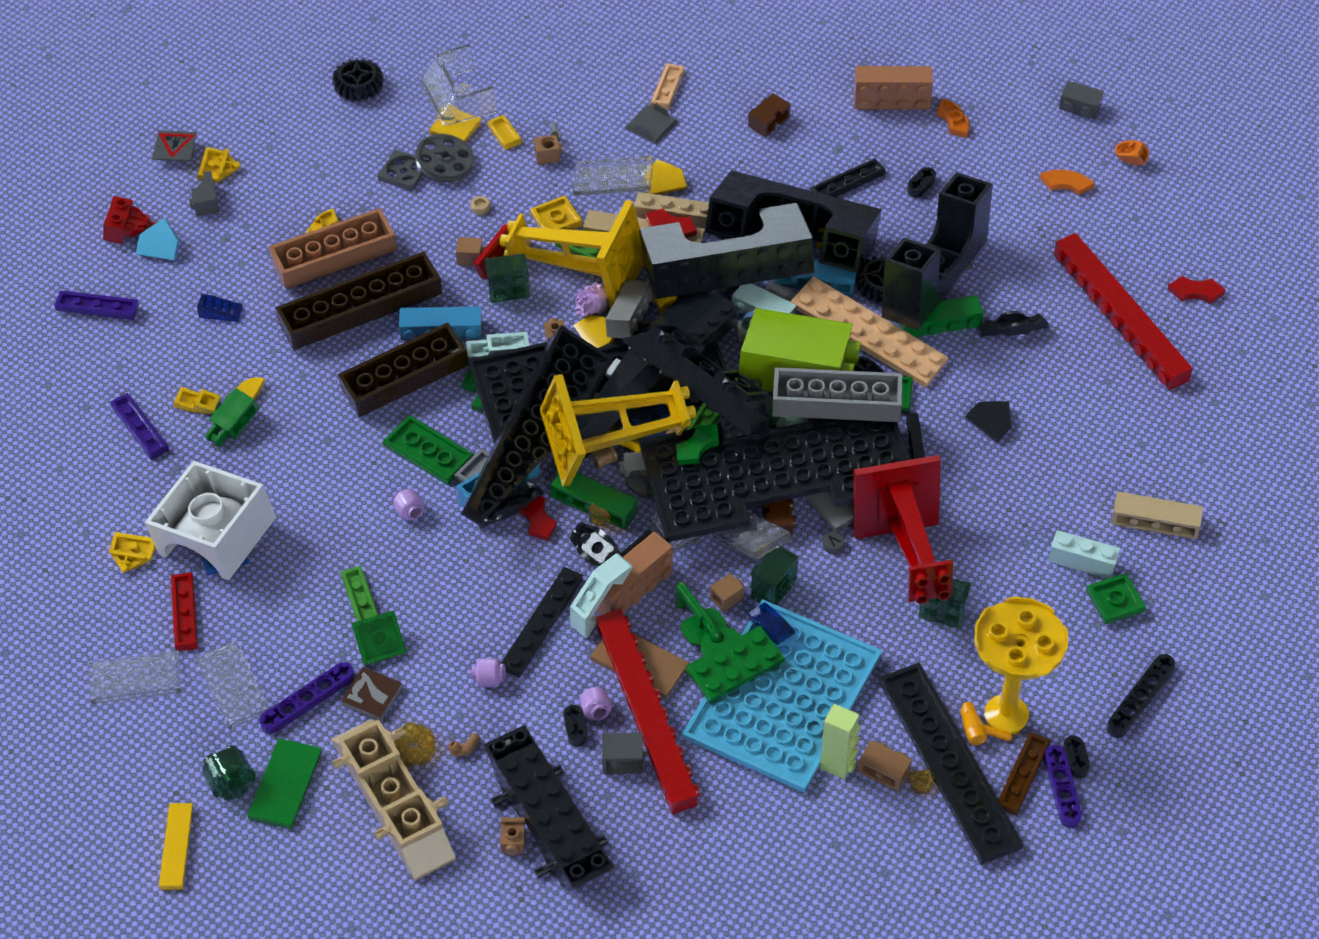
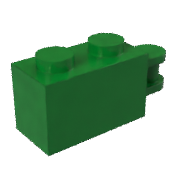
[205,387,260,447]

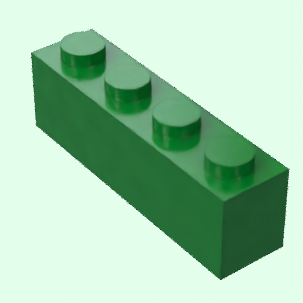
[898,295,984,338]
[550,472,638,530]

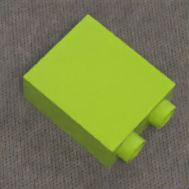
[739,308,861,392]

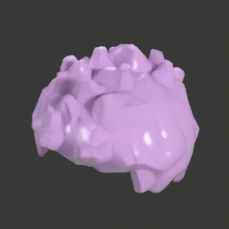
[575,282,609,317]

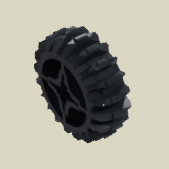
[332,57,384,103]
[855,255,886,304]

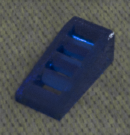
[197,294,243,322]

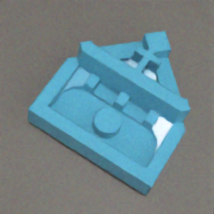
[136,218,180,260]

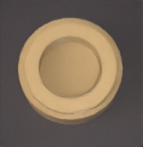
[470,196,490,215]

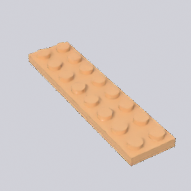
[791,276,949,388]

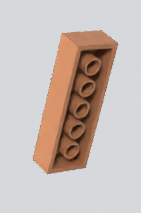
[268,208,397,289]

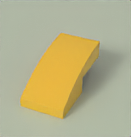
[173,387,221,414]

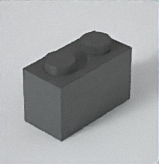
[1059,81,1104,119]

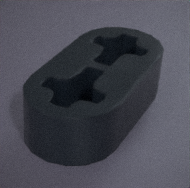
[907,167,936,198]
[563,705,588,747]
[1063,735,1090,779]

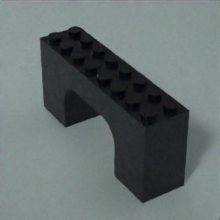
[705,170,882,273]
[881,172,993,330]
[640,203,815,299]

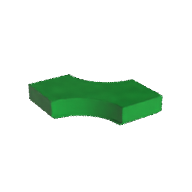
[676,424,719,465]

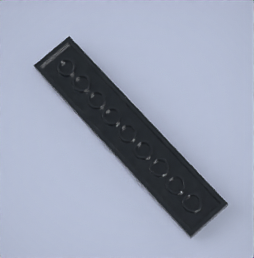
[879,662,1024,865]

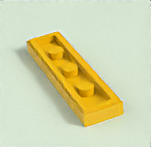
[159,803,194,890]

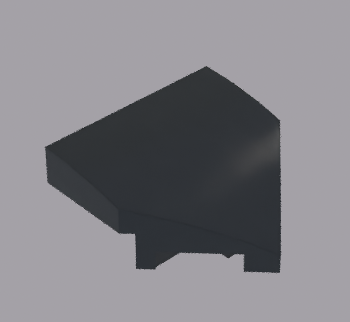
[965,401,1012,443]

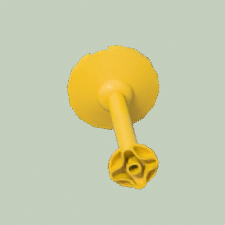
[974,597,1068,735]

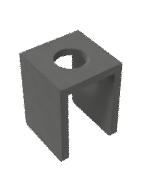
[602,733,643,774]

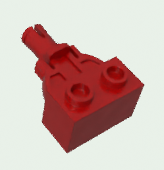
[103,196,157,244]

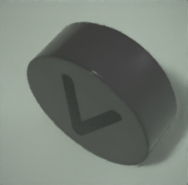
[822,532,844,554]

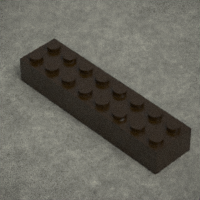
[275,251,442,351]

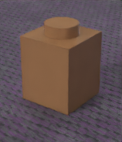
[456,237,486,266]
[710,573,745,613]

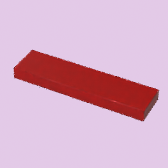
[171,572,198,652]

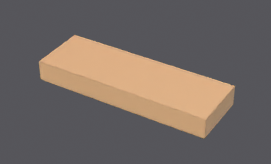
[651,63,685,110]

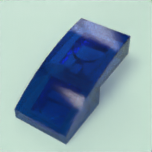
[747,602,795,645]

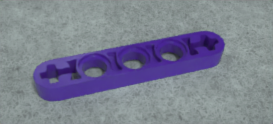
[259,662,354,734]

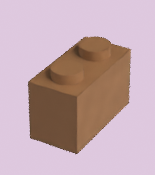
[857,740,912,791]

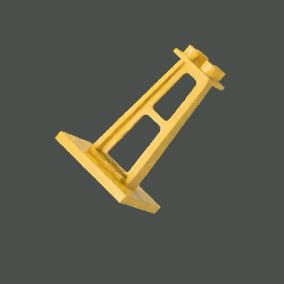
[500,200,644,310]
[540,374,696,487]

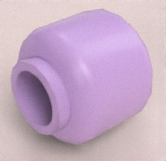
[393,489,425,521]
[472,658,506,687]
[580,687,612,721]

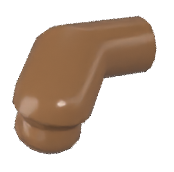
[448,733,481,757]

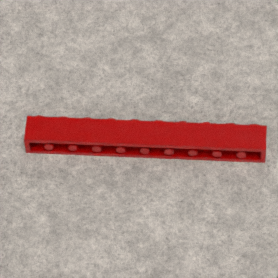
[1054,233,1193,390]
[596,608,700,815]

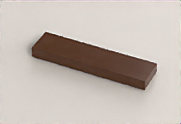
[998,732,1051,816]

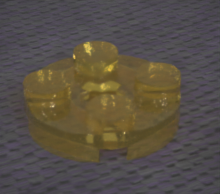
[394,722,436,767]

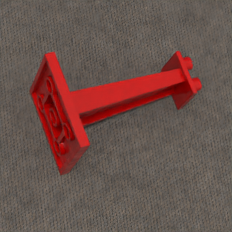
[854,455,953,604]

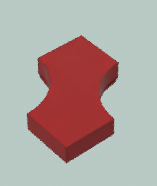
[645,208,697,238]
[1168,275,1226,304]
[519,496,557,541]

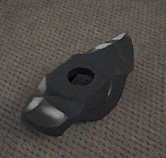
[980,311,1049,337]
[478,481,544,529]
[570,522,623,567]

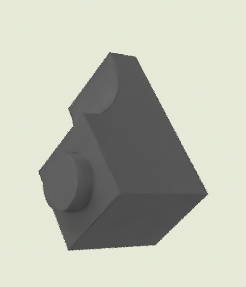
[189,171,220,216]

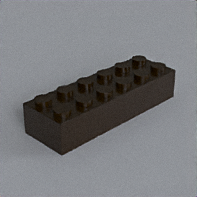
[337,322,468,417]

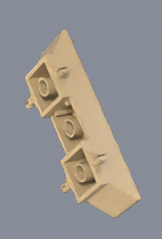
[331,719,456,881]

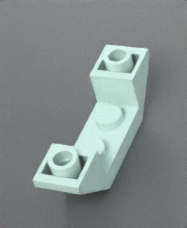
[570,553,634,638]

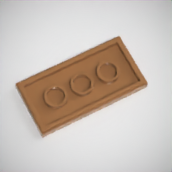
[590,633,689,699]

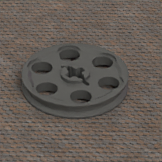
[415,134,474,182]

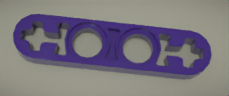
[1044,745,1082,828]

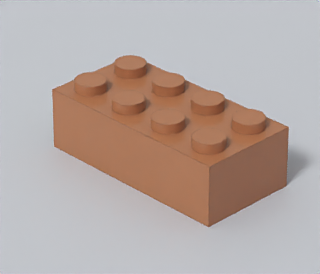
[853,66,933,110]
[596,532,673,615]

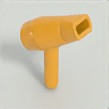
[960,702,1012,746]

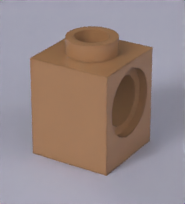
[534,135,563,165]

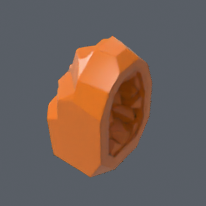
[1114,140,1149,165]

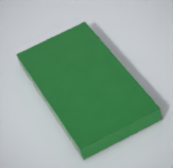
[383,415,474,486]
[247,738,322,830]

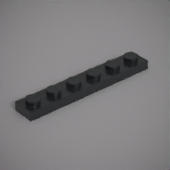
[501,567,583,678]

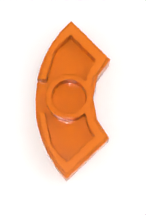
[936,98,969,138]
[1039,170,1095,195]

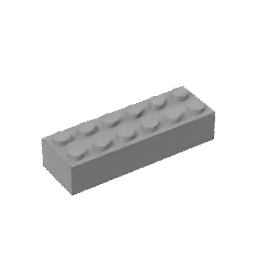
[772,368,902,422]

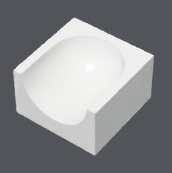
[144,461,276,580]

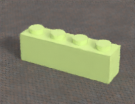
[820,704,861,780]

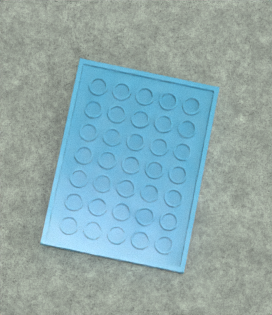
[682,599,882,793]

